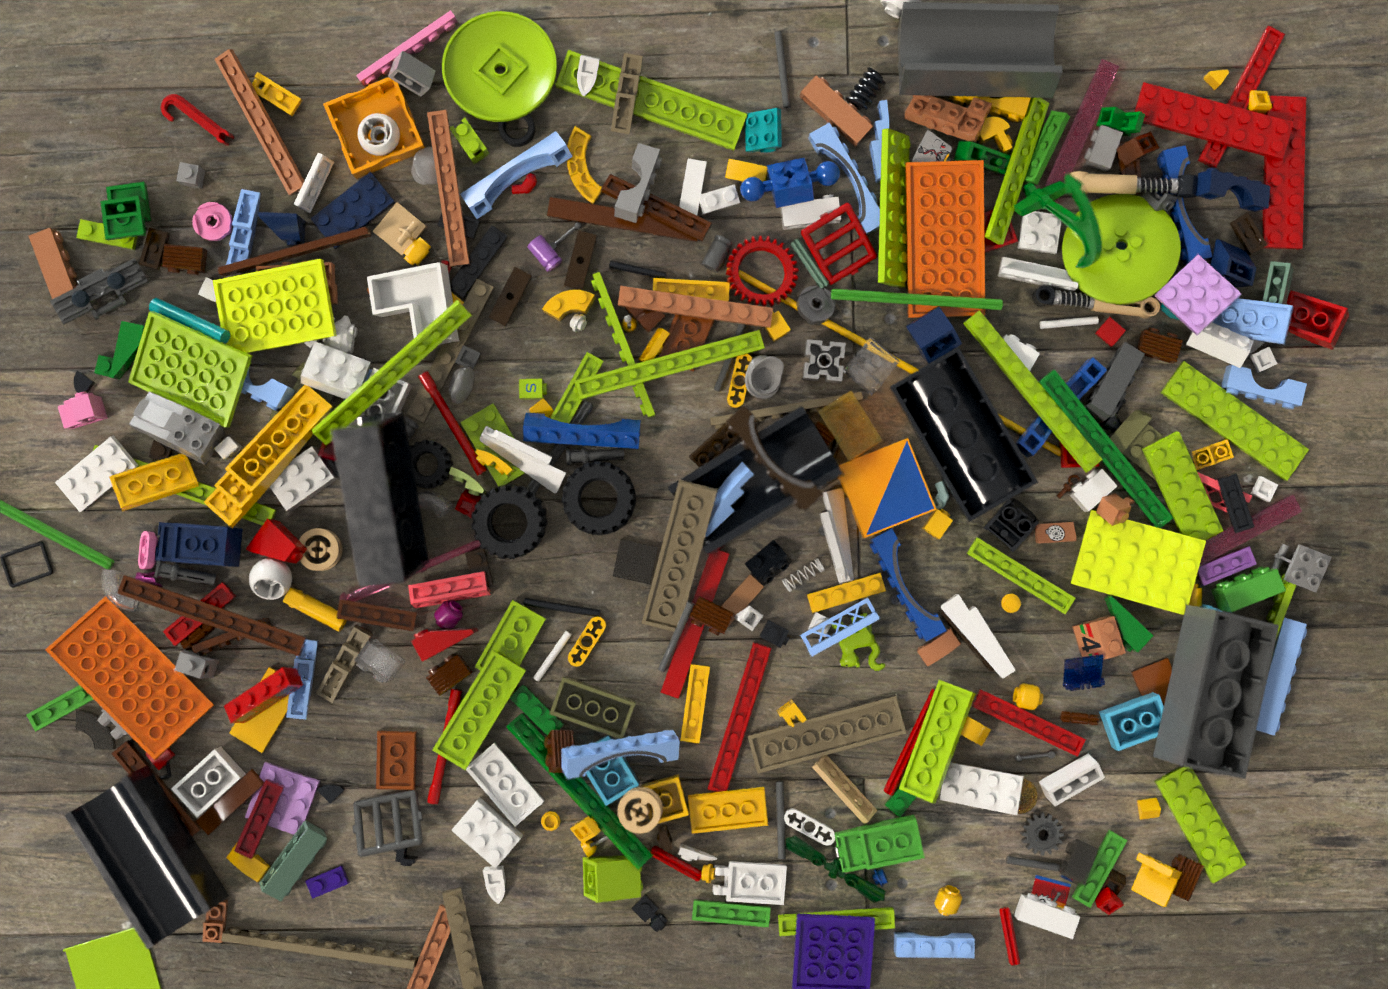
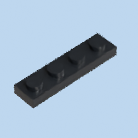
[450,225,508,299]

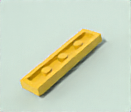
[653,278,730,302]
[806,573,886,613]
[680,664,710,743]

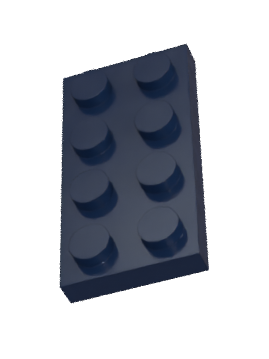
[311,171,395,249]

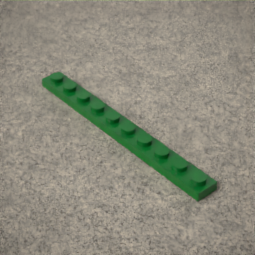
[1038,369,1173,528]
[506,713,653,870]

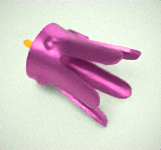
[135,572,162,587]

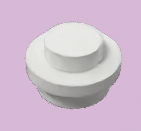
[570,314,587,332]

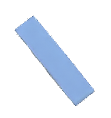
[869,100,889,183]
[226,189,261,265]
[705,462,754,537]
[286,639,319,720]

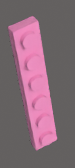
[356,10,458,87]

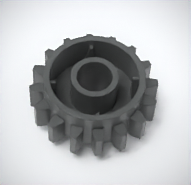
[1020,812,1064,856]

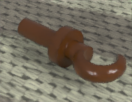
[1057,475,1080,499]

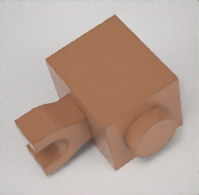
[1096,493,1134,526]

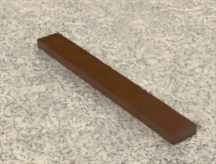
[547,197,698,242]
[217,227,372,277]

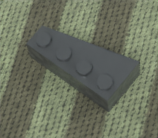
[1085,342,1145,424]

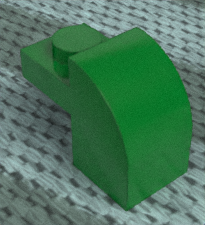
[1096,107,1145,136]

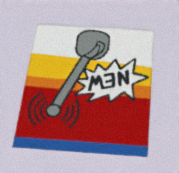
[1031,875,1071,908]

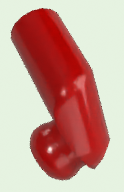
[512,173,537,194]

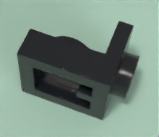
[759,620,790,648]

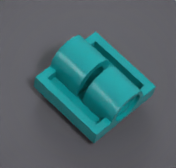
[745,108,782,153]

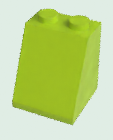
[583,855,643,903]

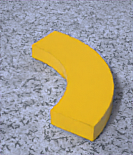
[567,126,602,204]

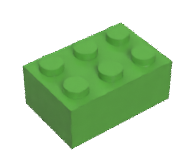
[1211,566,1286,612]

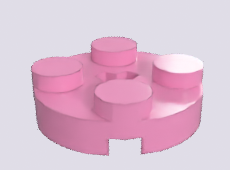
[192,202,233,241]

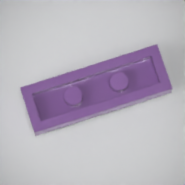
[1197,546,1257,586]

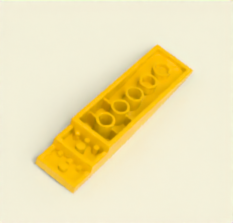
[204,385,333,528]

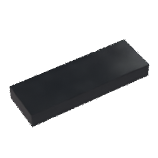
[1216,473,1254,533]

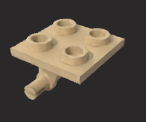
[373,202,427,256]

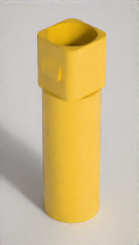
[283,587,347,632]

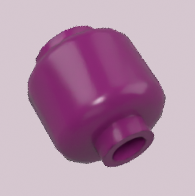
[434,600,463,629]

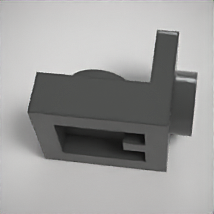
[1142,191,1178,212]

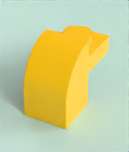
[977,117,1013,154]
[961,716,991,746]

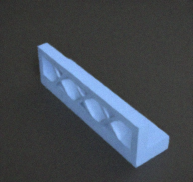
[800,597,880,657]

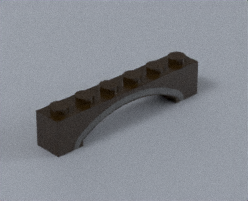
[727,405,824,511]

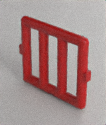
[801,202,877,285]

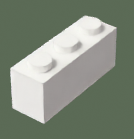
[780,195,841,230]
[1186,323,1254,368]
[1038,753,1105,806]
[1014,893,1080,939]

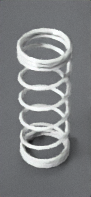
[782,558,825,592]

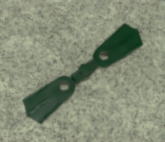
[785,836,886,903]

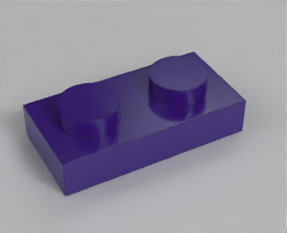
[305,865,350,899]

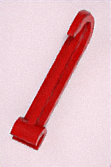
[161,94,234,146]

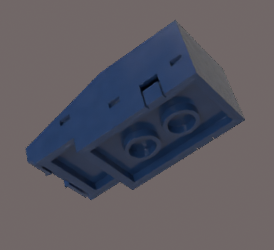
[155,522,243,567]

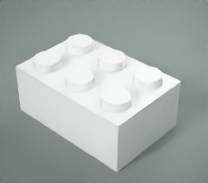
[301,342,371,400]
[270,446,339,511]
[171,747,246,817]
[452,797,523,868]

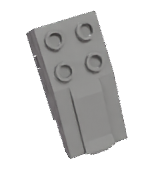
[129,392,225,465]

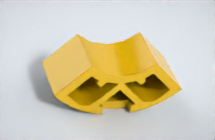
[542,290,596,322]

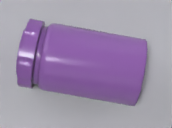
[527,235,562,272]

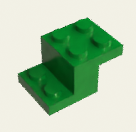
[100,182,151,241]

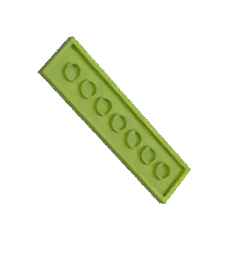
[878,128,911,288]
[1160,361,1309,481]

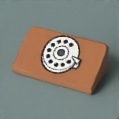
[1035,522,1077,543]

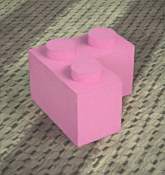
[58,392,108,430]

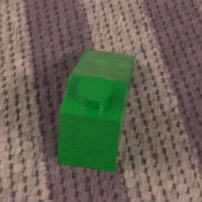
[954,141,1011,175]
[109,321,145,380]
[1104,595,1153,653]

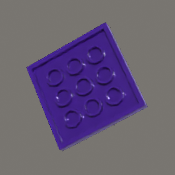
[792,914,875,989]

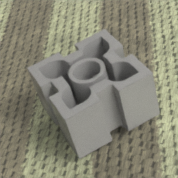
[802,339,846,383]

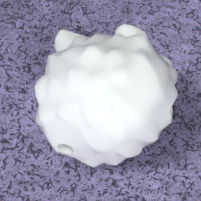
[323,315,358,354]

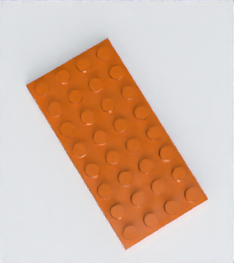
[905,160,985,318]
[45,596,214,760]

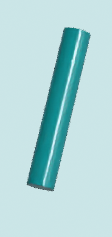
[149,298,230,344]

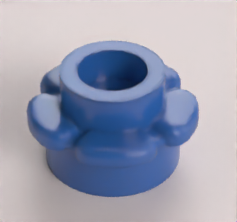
[872,868,888,887]

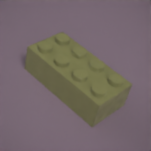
[549,675,636,739]

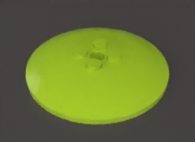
[442,11,557,122]
[1062,194,1181,305]

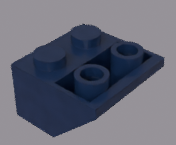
[1211,239,1257,288]
[906,306,962,364]

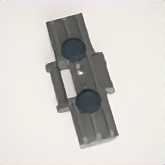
[50,258,148,325]

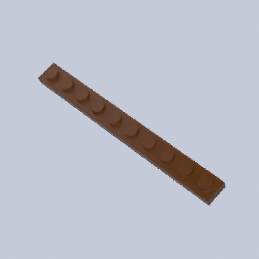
[117,575,307,656]

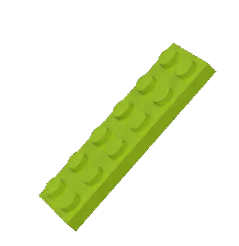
[1142,431,1223,541]
[433,650,526,770]
[899,680,976,804]
[1154,766,1246,883]

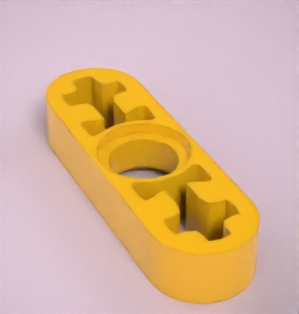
[727,354,752,408]
[568,616,606,667]

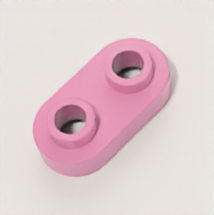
[138,531,158,570]

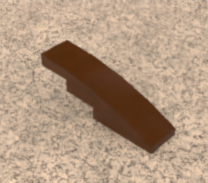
[196,769,264,836]

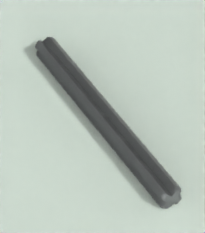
[526,401,593,493]

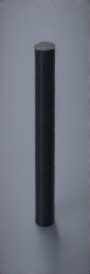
[524,598,600,617]

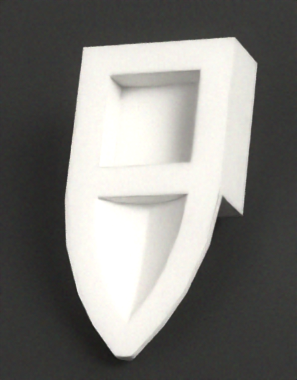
[577,55,600,96]
[678,844,717,861]
[483,866,506,904]

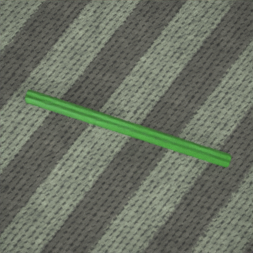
[831,289,1003,310]
[0,500,114,569]

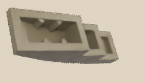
[611,53,643,134]
[316,624,373,703]

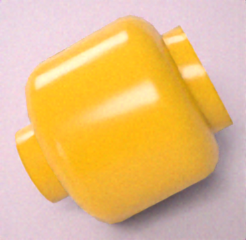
[1013,683,1043,710]
[934,885,963,916]

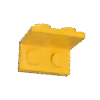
[1131,853,1182,907]

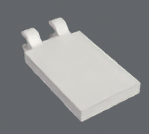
[712,861,787,905]

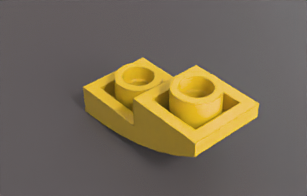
[725,159,768,182]
[1192,439,1234,470]
[475,449,514,476]
[226,842,270,882]

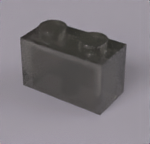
[1058,839,1099,886]

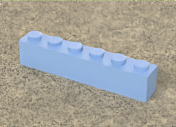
[1256,618,1307,736]

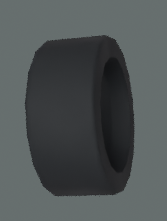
[498,114,535,147]

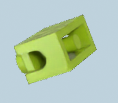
[450,118,489,164]

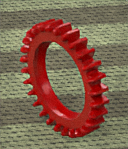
[726,235,799,307]

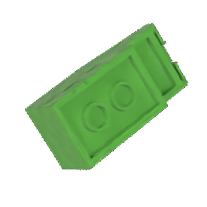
[834,814,925,873]

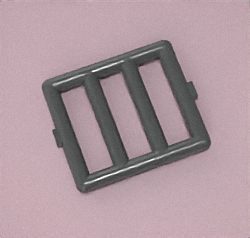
[352,790,423,857]

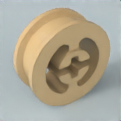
[299,528,343,571]
[618,787,663,834]

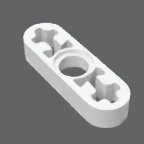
[784,808,835,845]

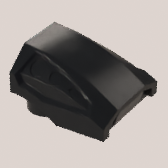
[983,498,1039,552]

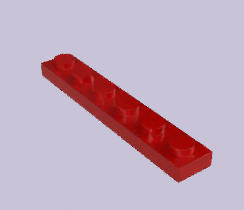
[972,689,1086,757]

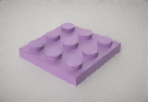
[1155,254,1241,336]
[245,762,320,835]

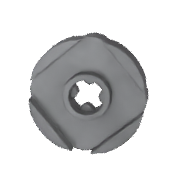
[796,286,836,325]

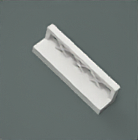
[998,257,1078,292]

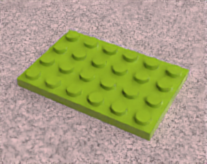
[128,311,252,428]

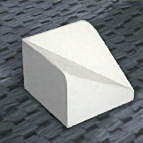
[214,437,243,460]
[734,605,763,631]

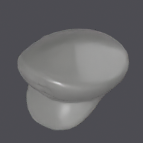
[411,146,456,185]
[745,355,784,399]
[449,366,475,404]

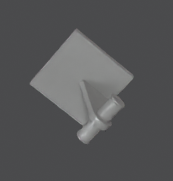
[1271,544,1332,592]

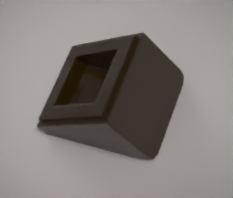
[1101,869,1126,895]

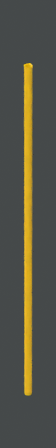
[726,268,1061,457]

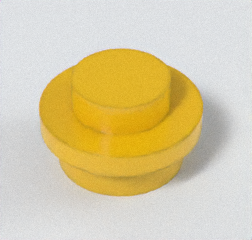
[1001,594,1021,613]
[541,811,561,831]
[701,863,716,883]

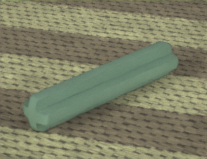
[791,238,829,289]

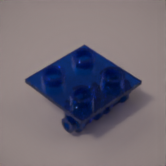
[1063,654,1105,692]

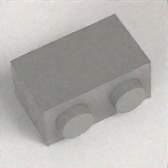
[388,51,436,97]
[1084,125,1123,173]

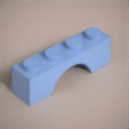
[1221,365,1307,409]
[241,368,296,411]
[894,932,975,958]

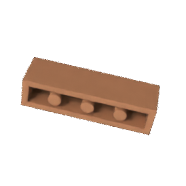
[800,75,873,147]
[29,228,77,299]

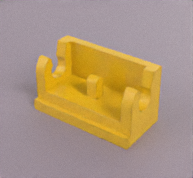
[777,699,807,727]

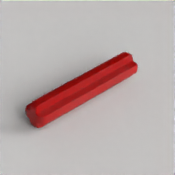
[650,846,702,882]
[999,907,1020,965]

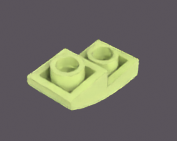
[449,467,486,496]

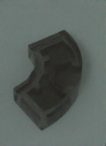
[76,710,116,750]

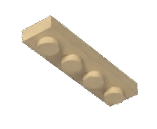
[812,755,877,824]

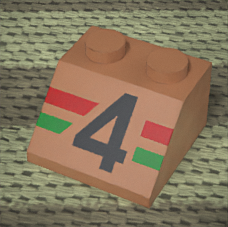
[1072,615,1126,663]

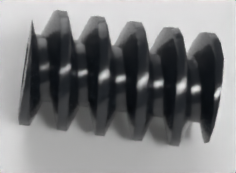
[845,67,886,110]

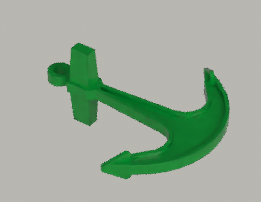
[1014,174,1102,268]

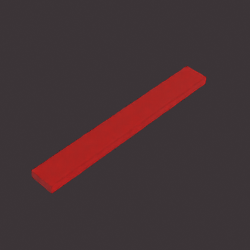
[1197,25,1285,168]
[660,550,729,699]
[707,642,772,792]

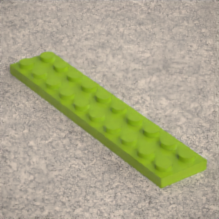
[555,50,747,151]

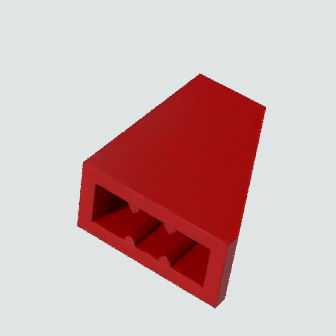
[246,518,307,564]

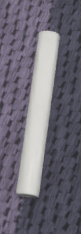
[1040,316,1098,329]
[533,631,572,682]

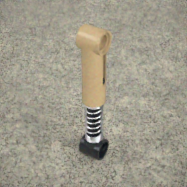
[1070,171,1198,198]
[1032,285,1160,319]

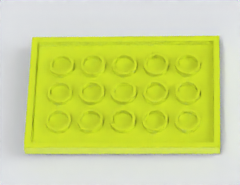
[213,259,337,353]
[1070,510,1206,615]

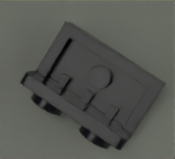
[745,540,792,586]

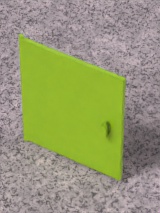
[63,928,162,989]

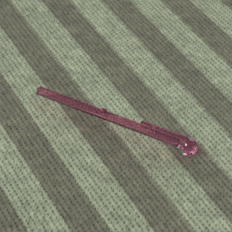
[339,540,481,602]

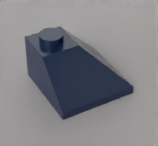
[258,212,306,246]

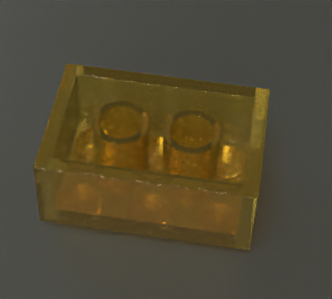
[818,391,883,462]

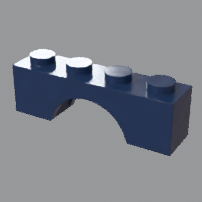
[1196,168,1270,212]

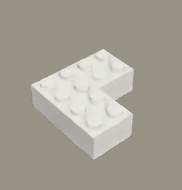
[367,262,459,345]

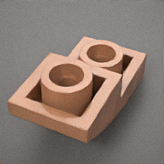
[917,627,961,667]
[203,900,228,943]

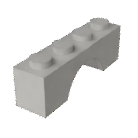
[614,143,662,223]

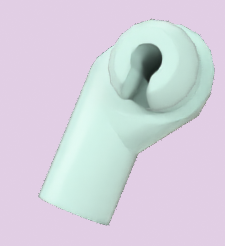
[933,481,949,509]

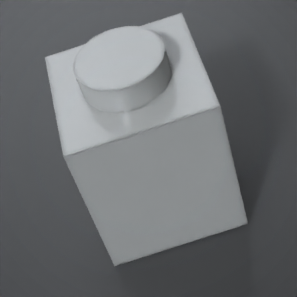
[176,162,205,189]

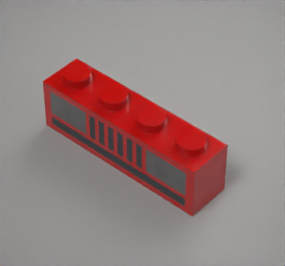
[224,667,303,723]

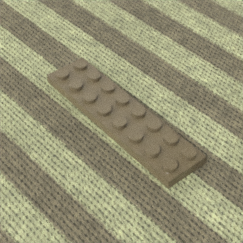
[642,480,717,632]
[747,695,906,773]

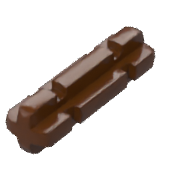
[180,623,215,650]
[1060,711,1099,725]

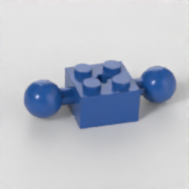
[740,158,840,208]

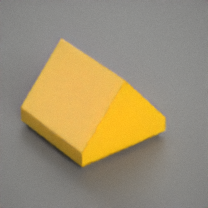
[1204,70,1229,90]
[1137,798,1161,820]

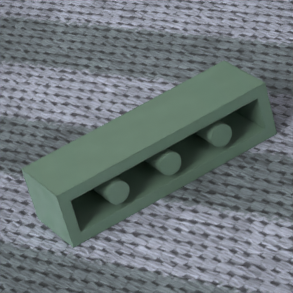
[1263,261,1294,305]
[259,820,327,901]

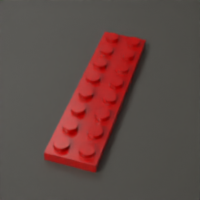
[1134,82,1294,160]
[1262,96,1306,250]

